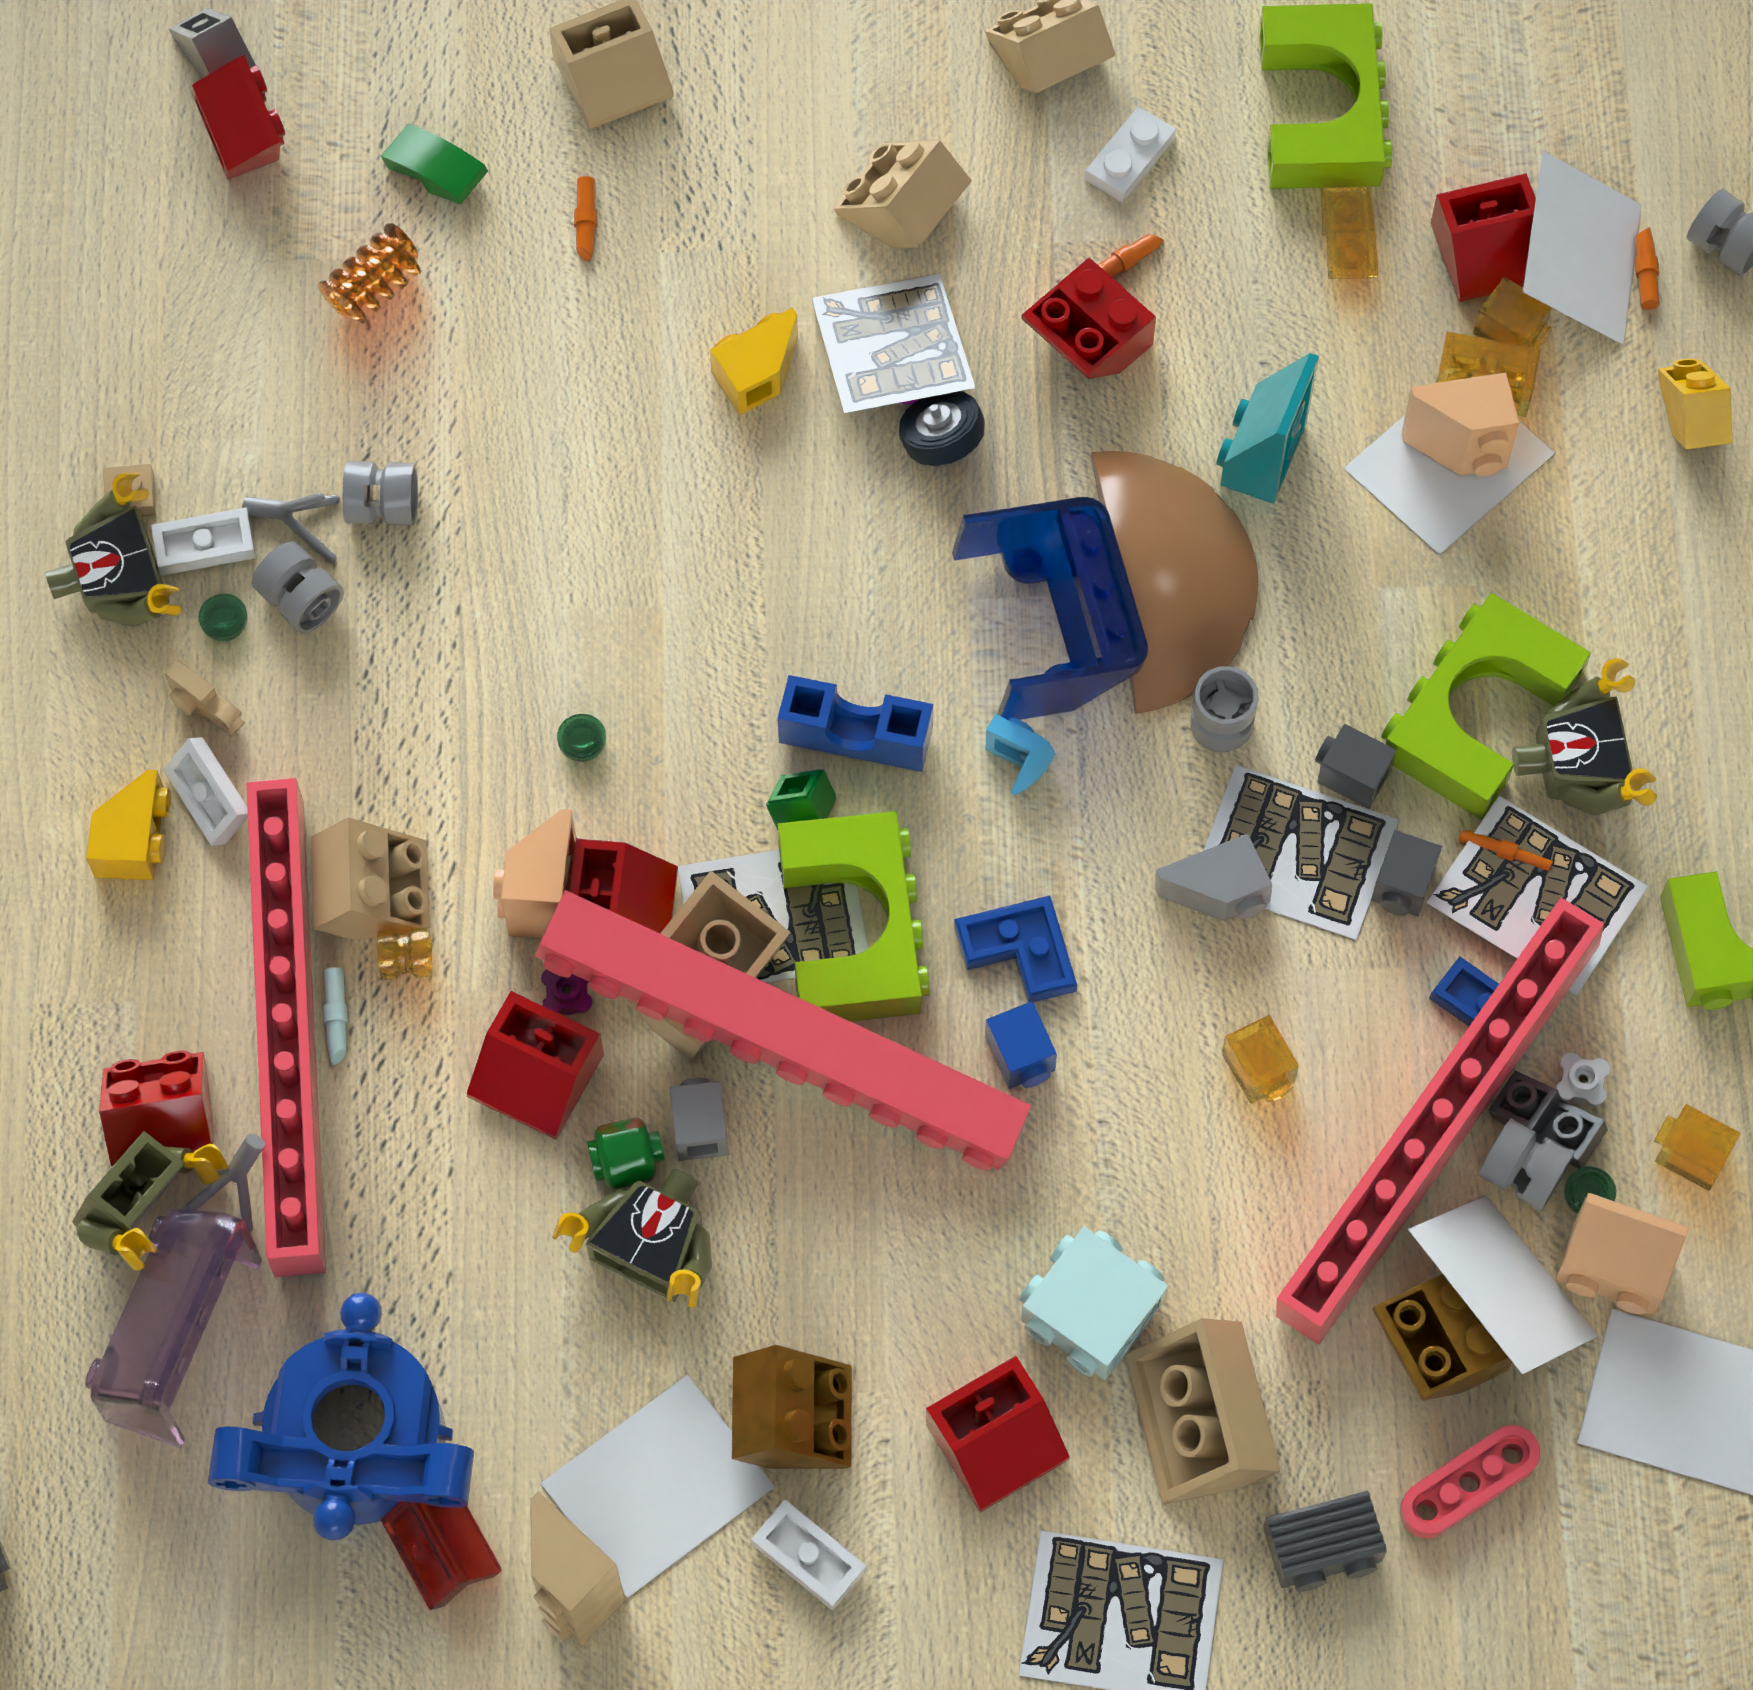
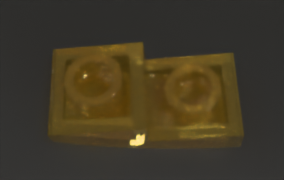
[1321,187,1378,279]

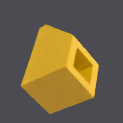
[710,307,798,415]
[1658,358,1733,450]
[86,770,171,881]

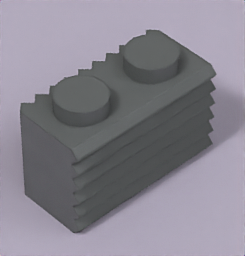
[1263,1491,1387,1592]

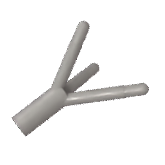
[242,493,340,563]
[173,1134,265,1233]

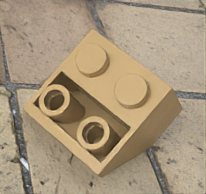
[549,0,674,130]
[984,0,1116,93]
[833,140,972,248]
[311,817,430,940]

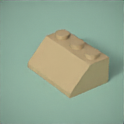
[627,871,791,1061]
[1126,1318,1280,1504]
[530,1492,625,1647]

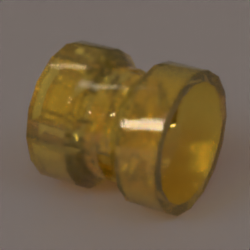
[377,927,433,980]

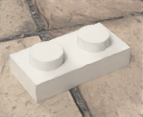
[1085,106,1176,203]
[151,507,256,576]
[163,737,248,846]
[751,1500,867,1611]

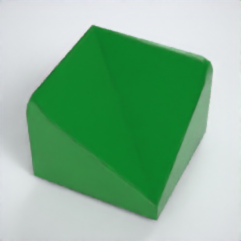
[766,769,836,830]

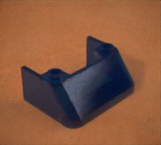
[952,497,1148,720]

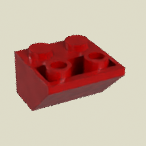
[192,55,286,180]
[1430,173,1536,302]
[1021,257,1156,379]
[569,838,678,934]
[466,991,604,1140]
[99,1050,214,1166]
[926,1356,1070,1513]

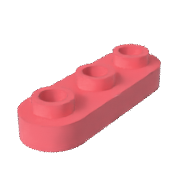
[1400,1425,1540,1539]

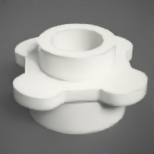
[1556,1053,1610,1106]

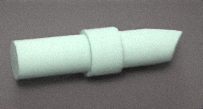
[323,968,348,1065]

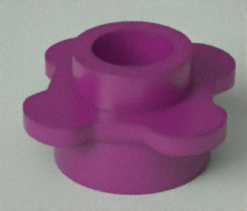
[541,969,593,1015]

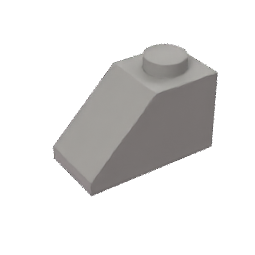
[169,8,256,78]
[1155,833,1272,921]

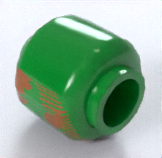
[587,1118,665,1190]

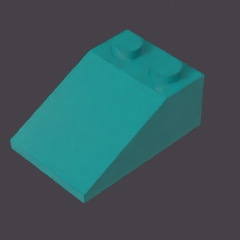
[1216,353,1319,504]

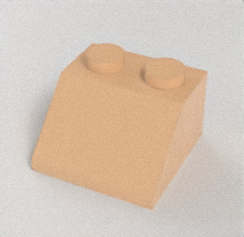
[1401,373,1519,477]
[493,809,577,938]
[1556,1193,1689,1315]

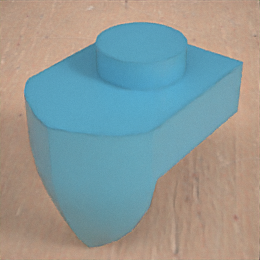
[985,714,1056,795]

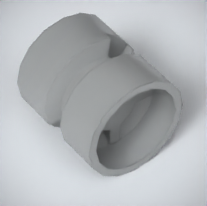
[1686,189,1753,276]
[342,461,418,525]
[251,541,344,633]
[1190,666,1258,752]
[1478,1118,1574,1211]

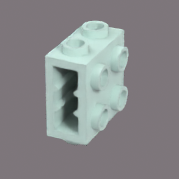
[1019,1226,1169,1381]

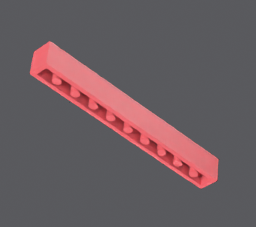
[246,778,326,1277]
[535,890,1031,1171]
[1276,898,1604,1345]

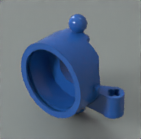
[208,1292,474,1541]

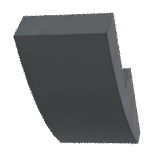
[1488,1070,1608,1170]

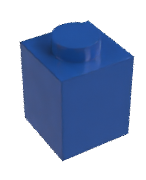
[985,1001,1057,1089]

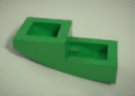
[381,123,488,204]

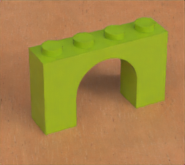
[1259,3,1392,189]
[1381,592,1591,820]
[778,811,930,1022]
[1660,871,1753,1010]

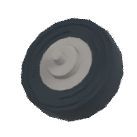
[899,391,985,466]

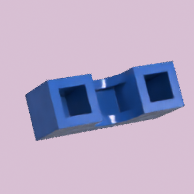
[777,675,933,772]

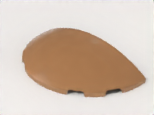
[1091,451,1258,714]

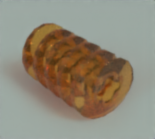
[318,223,422,324]

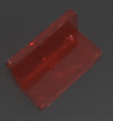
[381,1501,502,1610]

